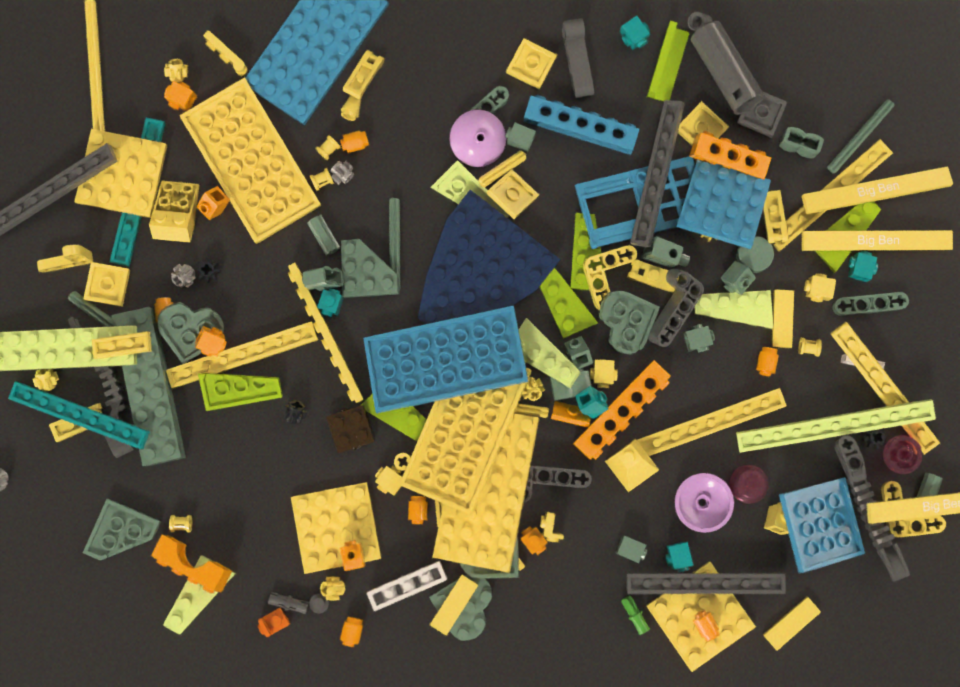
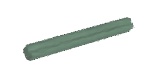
[827,99,894,174]
[389,198,400,291]
[68,291,114,327]

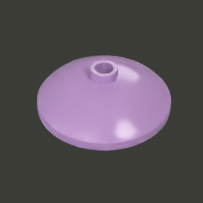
[450,110,506,167]
[675,473,734,532]

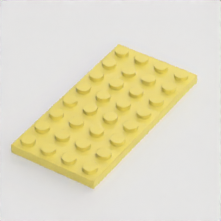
[180,78,321,244]
[399,368,532,515]
[433,413,539,573]

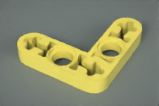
[37,245,93,272]
[583,245,637,310]
[881,481,946,537]

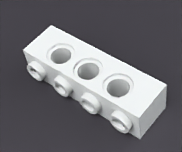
[367,560,448,611]

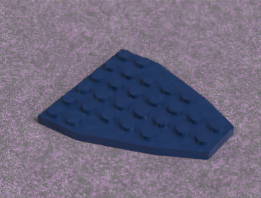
[418,190,560,324]

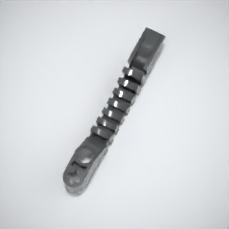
[68,317,135,458]
[834,436,910,582]

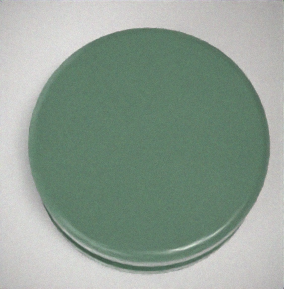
[736,236,774,273]

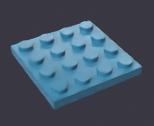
[676,160,771,249]
[779,477,865,573]

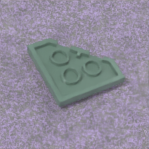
[341,239,399,298]
[83,499,161,560]

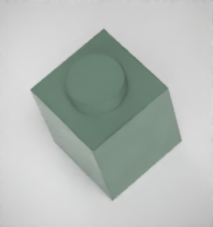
[505,123,536,153]
[615,535,647,563]

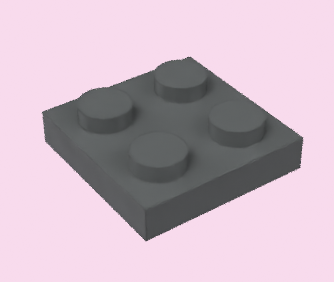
[737,92,787,138]

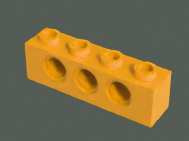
[689,131,771,180]

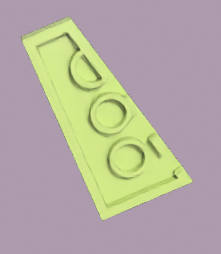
[431,160,510,218]
[694,290,773,329]
[519,318,581,389]
[163,555,236,634]

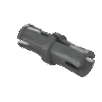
[268,592,309,614]

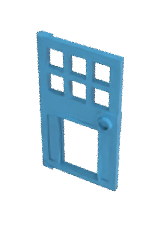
[575,157,695,249]

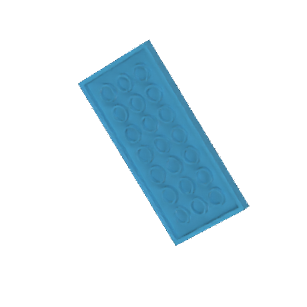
[245,0,389,125]
[363,306,529,413]

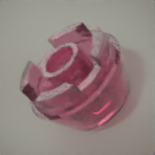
[883,435,922,474]
[730,465,769,504]

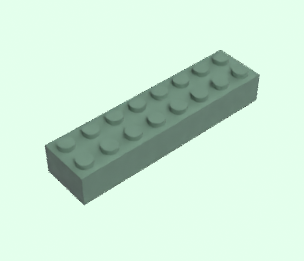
[112,307,186,466]

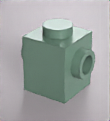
[721,261,756,295]
[683,324,715,353]
[564,336,593,369]

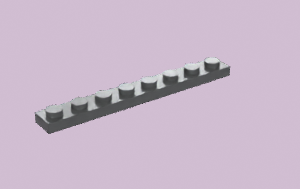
[630,100,685,247]
[0,143,118,236]
[626,573,786,594]

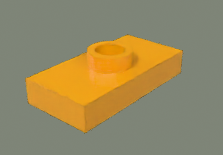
[551,401,591,428]

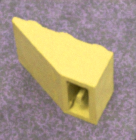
[149,181,199,242]

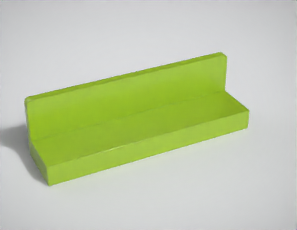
[647,21,689,101]

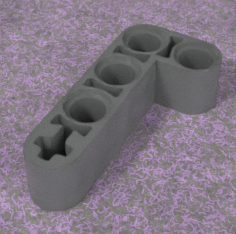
[562,18,594,98]
[648,269,704,347]
[524,466,592,502]

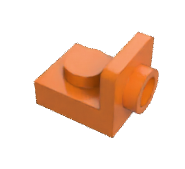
[257,607,290,637]

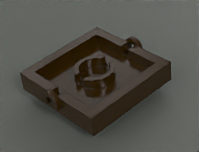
[326,405,375,453]

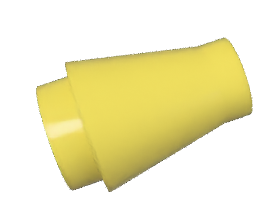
[341,95,362,121]

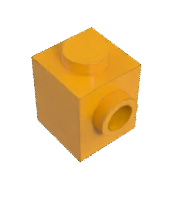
[164,81,197,111]
[197,186,230,220]
[195,326,227,356]
[520,526,548,555]
[340,540,366,571]

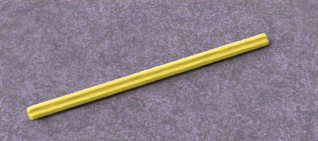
[85,0,105,131]

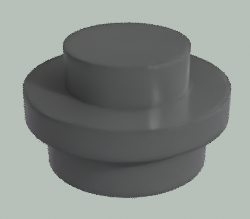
[309,593,329,613]

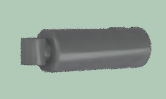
[688,12,765,115]

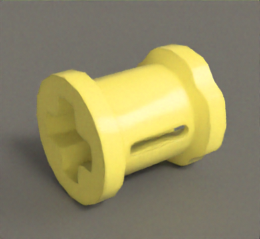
[315,135,341,160]
[310,168,334,191]
[798,337,822,357]
[394,453,411,470]
[169,515,193,532]

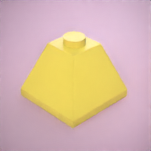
[605,439,659,492]

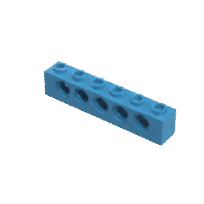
[524,95,640,155]

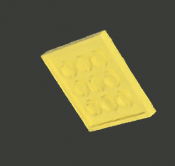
[75,129,167,218]
[291,482,381,574]
[646,561,756,672]

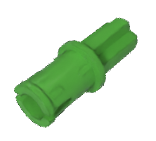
[621,596,650,635]

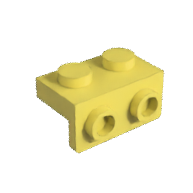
[540,512,564,542]

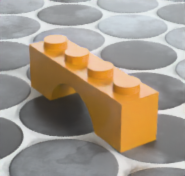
[151,535,232,594]

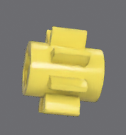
[164,59,188,82]
[32,369,59,391]
[522,377,545,401]
[320,577,345,601]

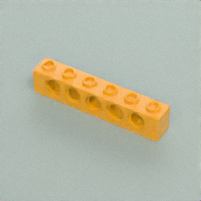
[573,360,671,460]

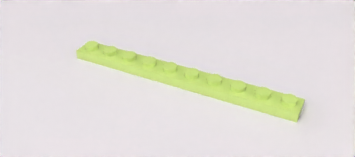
[736,399,935,453]

